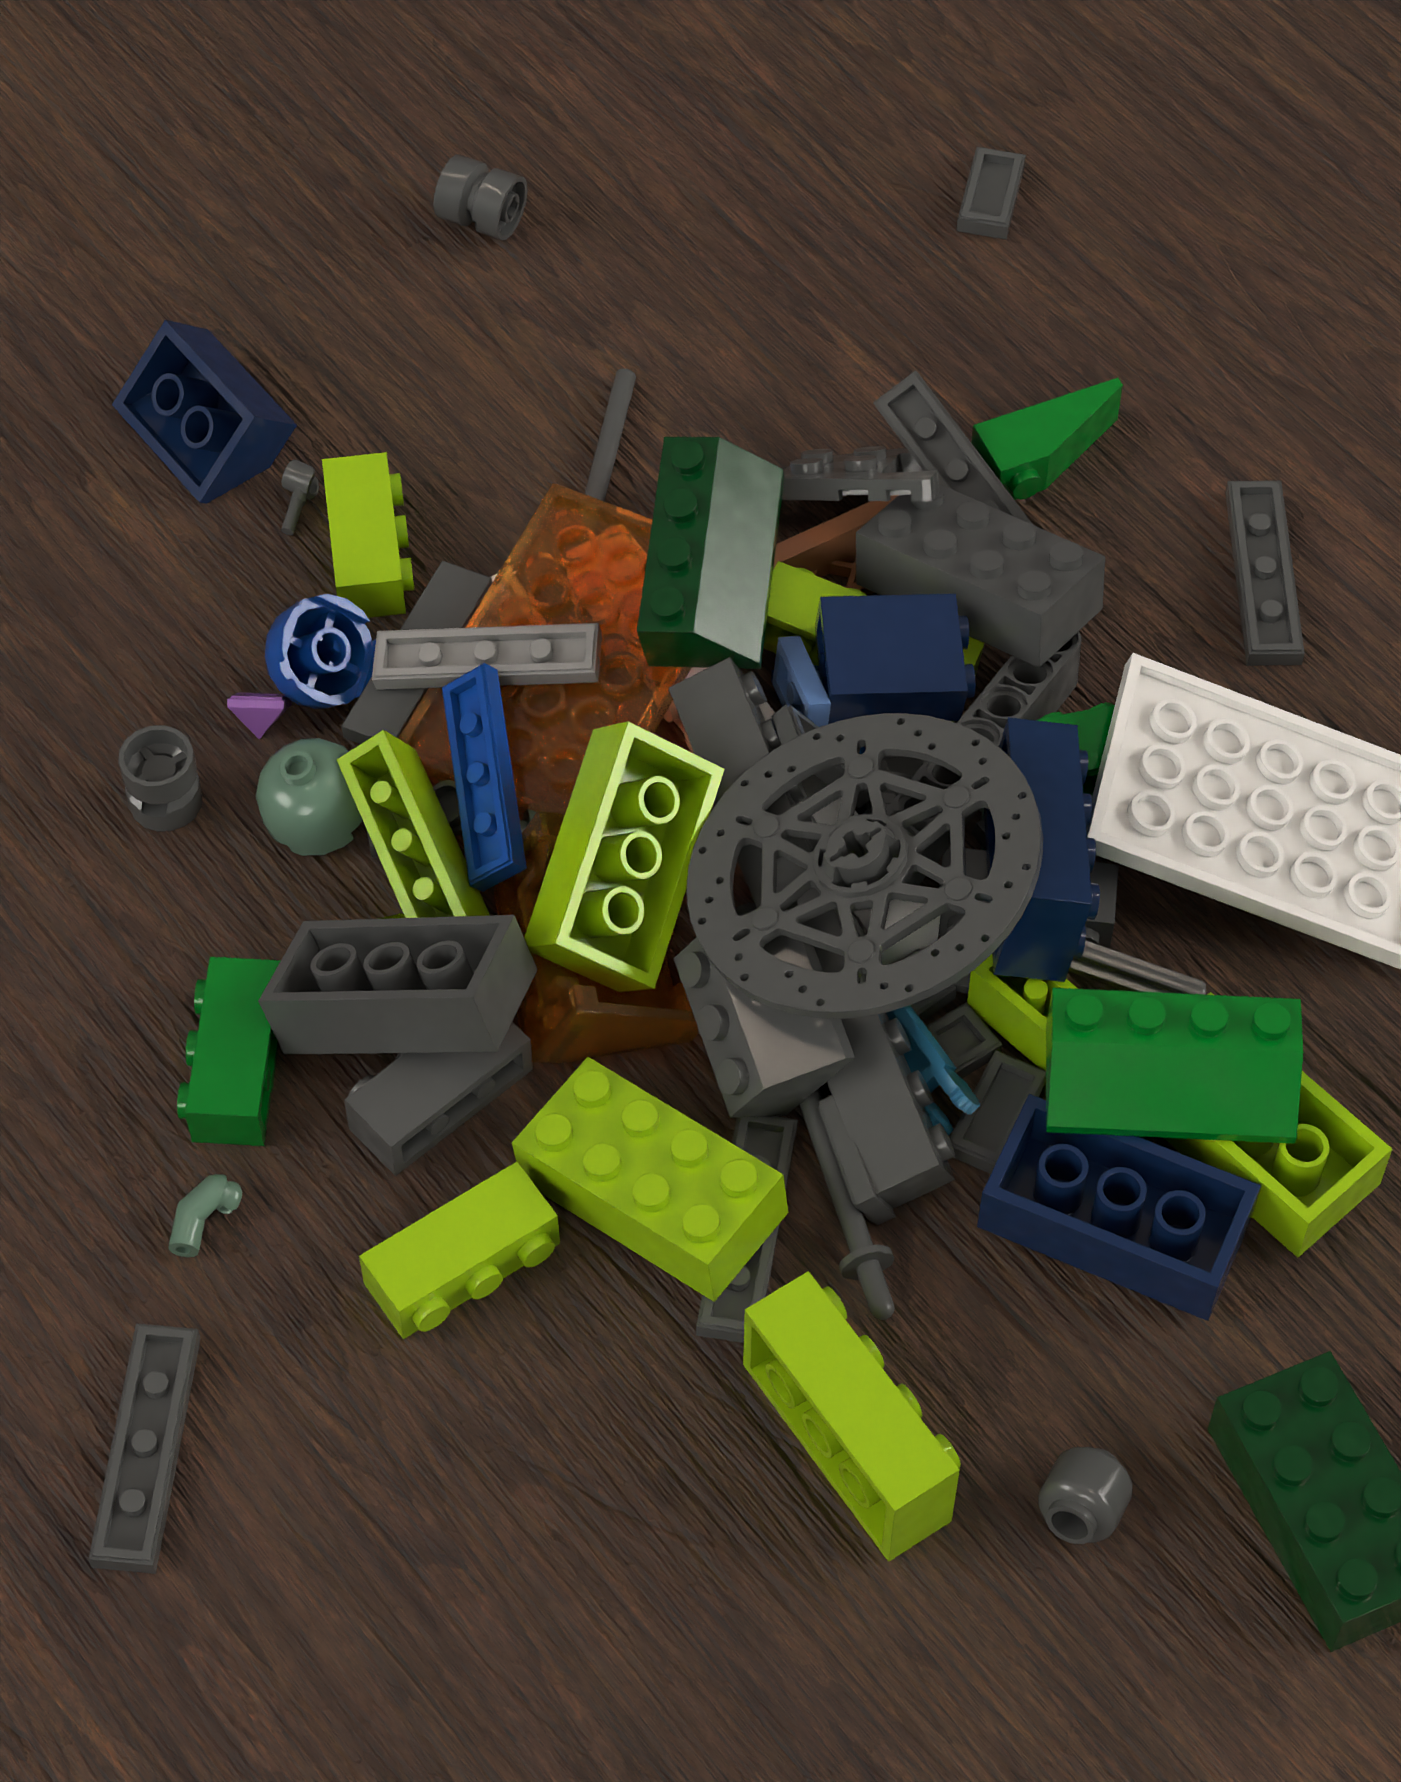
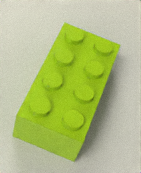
[524,721,725,992]
[1164,992,1392,1258]
[512,1057,789,1302]
[743,1271,961,1562]

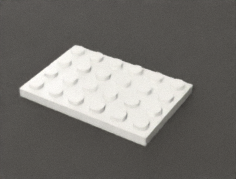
[1086,653,1401,969]

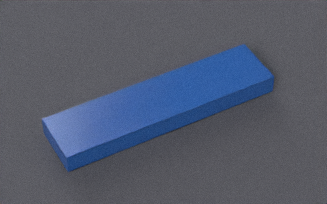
[442,663,527,892]

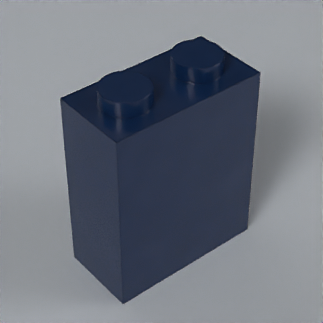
[815,593,975,724]

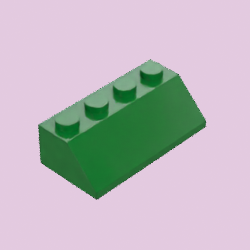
[1046,988,1303,1144]

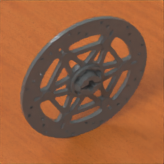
[686,713,1043,1019]

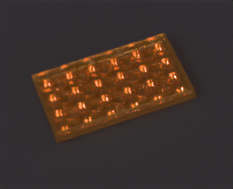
[398,483,692,825]

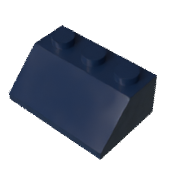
[112,320,297,504]

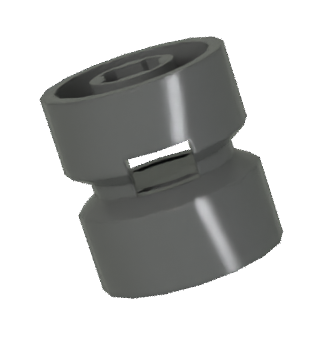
[433,154,528,240]
[118,725,203,832]

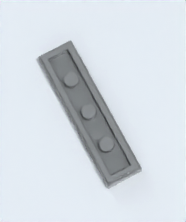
[372,623,602,690]

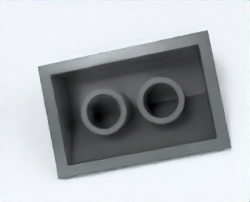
[673,901,855,1118]

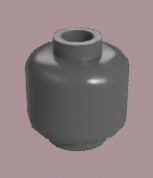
[1038,1447,1133,1544]

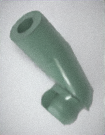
[168,1174,242,1257]

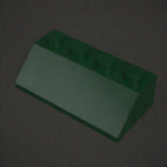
[637,437,785,669]

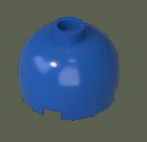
[264,594,376,709]

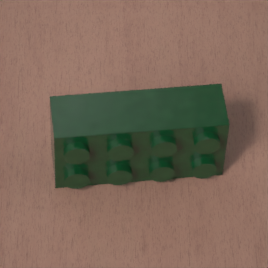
[1208,1351,1401,1652]

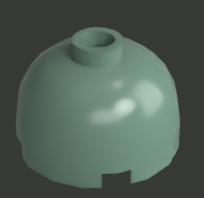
[256,738,362,856]

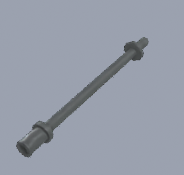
[736,903,895,1320]

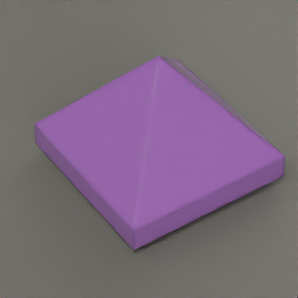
[227,692,292,739]

